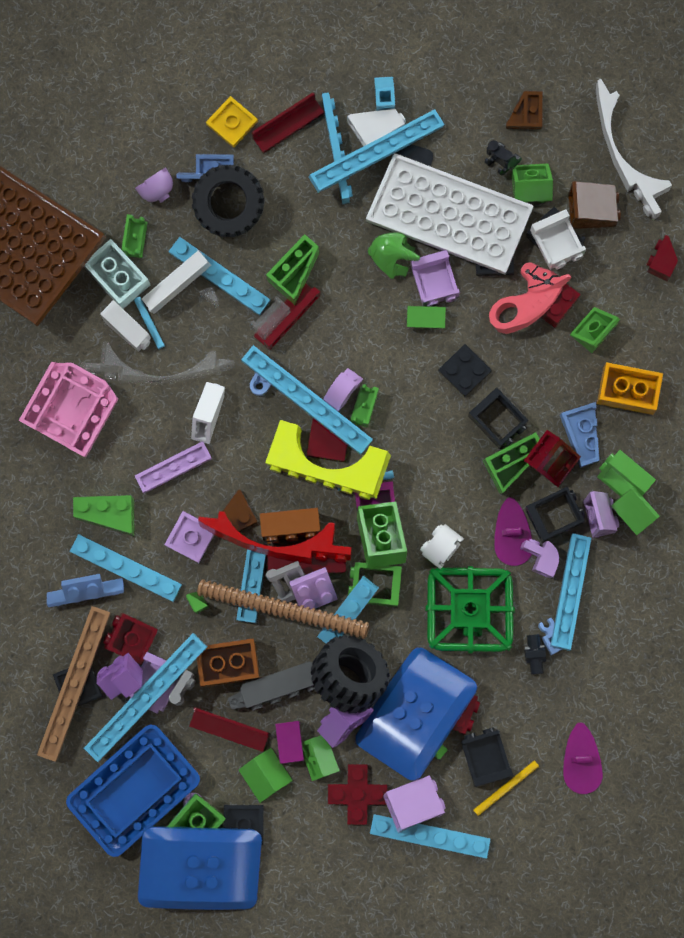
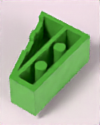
[266,234,319,305]
[482,432,540,494]
[73,495,134,536]

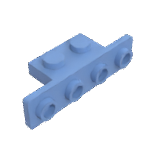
[177,154,234,182]
[47,574,124,607]

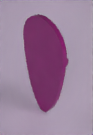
[494,497,532,566]
[563,723,603,794]

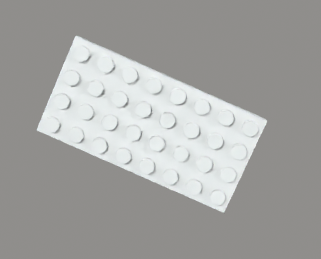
[366,153,533,275]

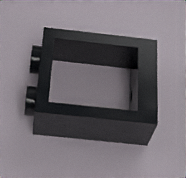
[468,388,529,449]
[525,486,586,543]

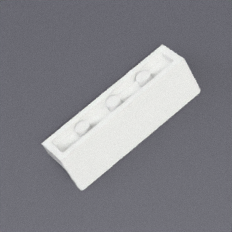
[142,250,212,314]

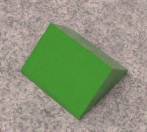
[570,307,620,353]
[611,487,660,535]
[239,748,293,803]

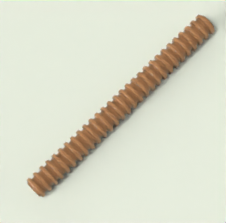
[197,579,369,639]

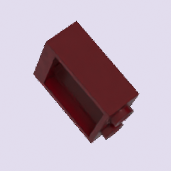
[524,430,581,487]

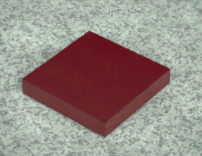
[307,418,347,462]

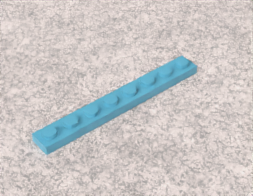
[309,109,444,193]
[241,345,373,455]
[84,633,208,762]

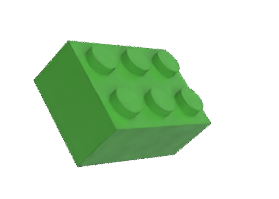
[357,502,407,568]

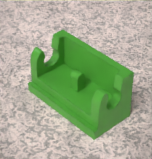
[121,214,148,258]
[407,306,446,328]
[350,384,379,428]
[302,736,339,781]

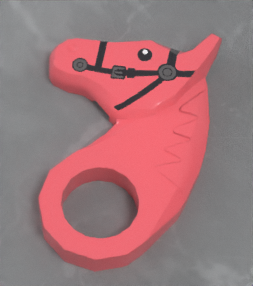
[489,262,572,334]

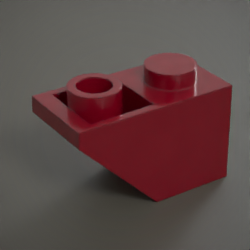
[646,235,678,281]

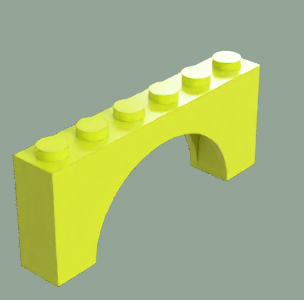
[265,420,391,500]

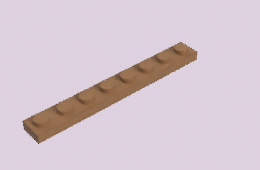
[37,606,111,762]

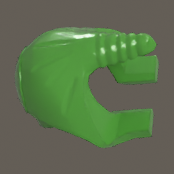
[368,232,420,279]

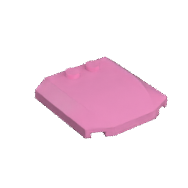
[19,362,118,458]

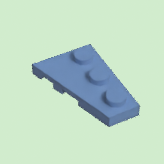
[560,402,599,468]

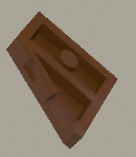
[506,91,543,129]
[217,490,257,540]

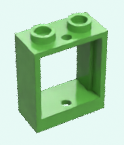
[597,450,656,497]
[348,562,402,607]

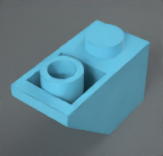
[374,77,395,111]

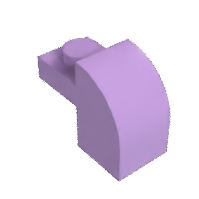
[323,368,363,412]
[520,539,559,578]

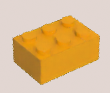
[597,362,663,415]

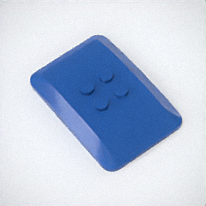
[356,648,477,781]
[66,725,200,857]
[138,827,262,910]

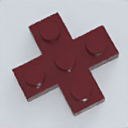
[328,764,387,825]

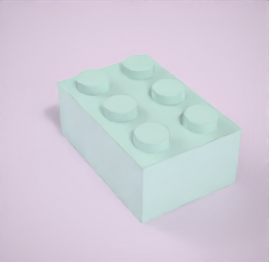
[84,239,151,309]

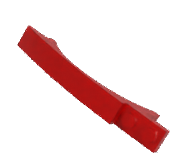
[198,511,352,564]

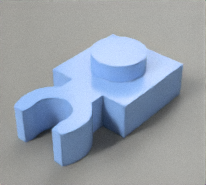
[538,618,563,655]

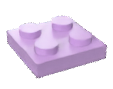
[164,511,214,563]
[289,567,337,609]

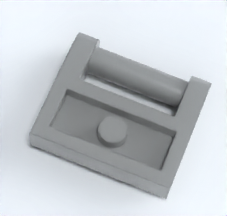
[266,561,305,602]
[169,670,196,706]

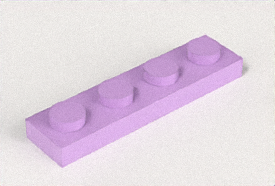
[135,441,212,493]

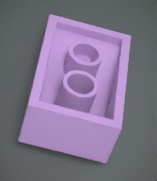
[583,491,619,538]

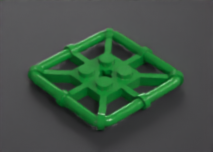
[425,566,515,653]

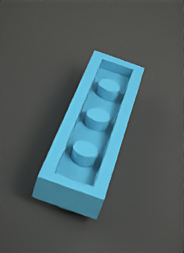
[236,549,267,623]
[317,576,379,643]

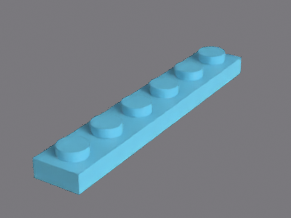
[322,92,353,204]
[169,237,271,316]
[550,533,591,651]
[70,534,182,602]
[370,814,490,858]

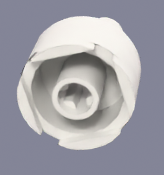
[420,524,464,569]

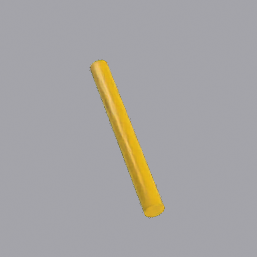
[473,760,539,816]

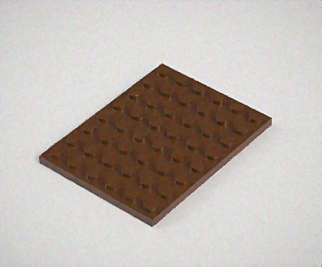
[0,166,106,327]

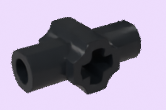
[524,634,546,675]

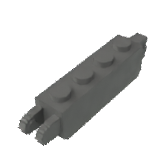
[228,661,315,711]

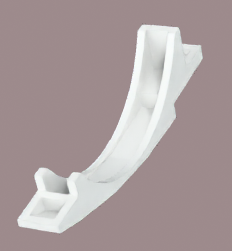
[596,79,672,220]

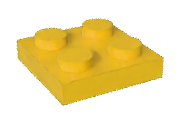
[206,96,258,148]

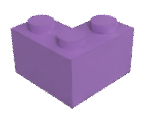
[97,653,143,700]
[317,707,374,748]

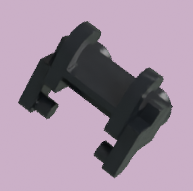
[484,140,522,176]

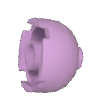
[135,167,173,203]

